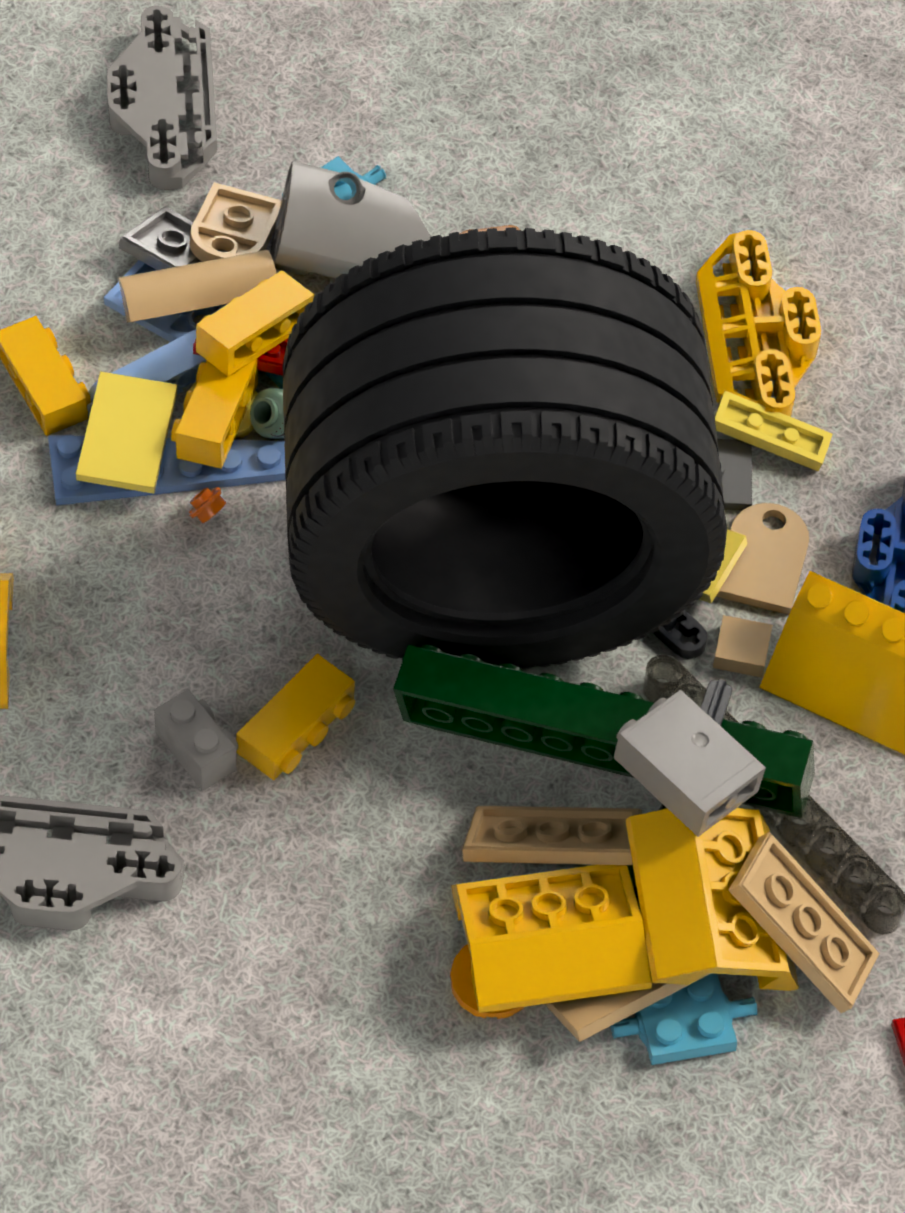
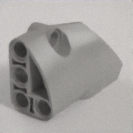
[270,161,431,278]

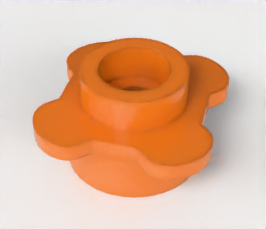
[189,486,226,523]

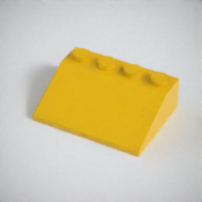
[759,571,905,755]

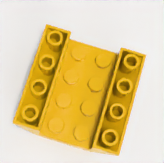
[625,808,799,991]
[451,865,652,1013]

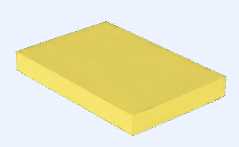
[76,371,177,494]

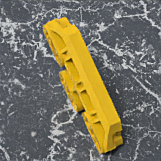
[695,230,821,417]

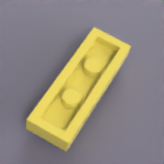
[714,391,833,471]

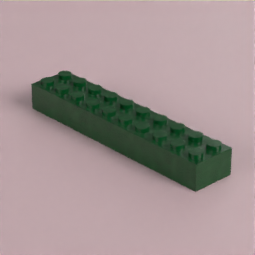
[393,645,815,818]

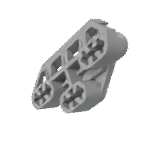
[107,6,217,190]
[0,795,185,931]

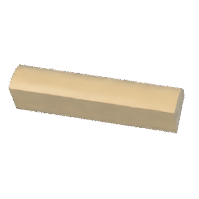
[118,250,277,323]

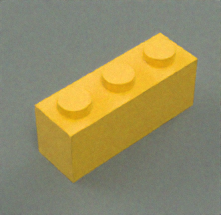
[196,270,314,377]
[0,316,91,436]
[171,358,258,469]
[236,653,355,780]

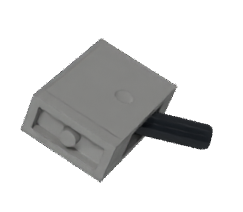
[614,678,766,837]

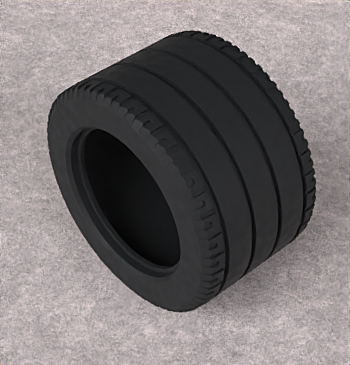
[282,227,727,669]

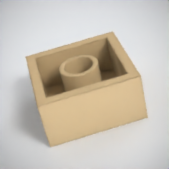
[713,615,773,678]

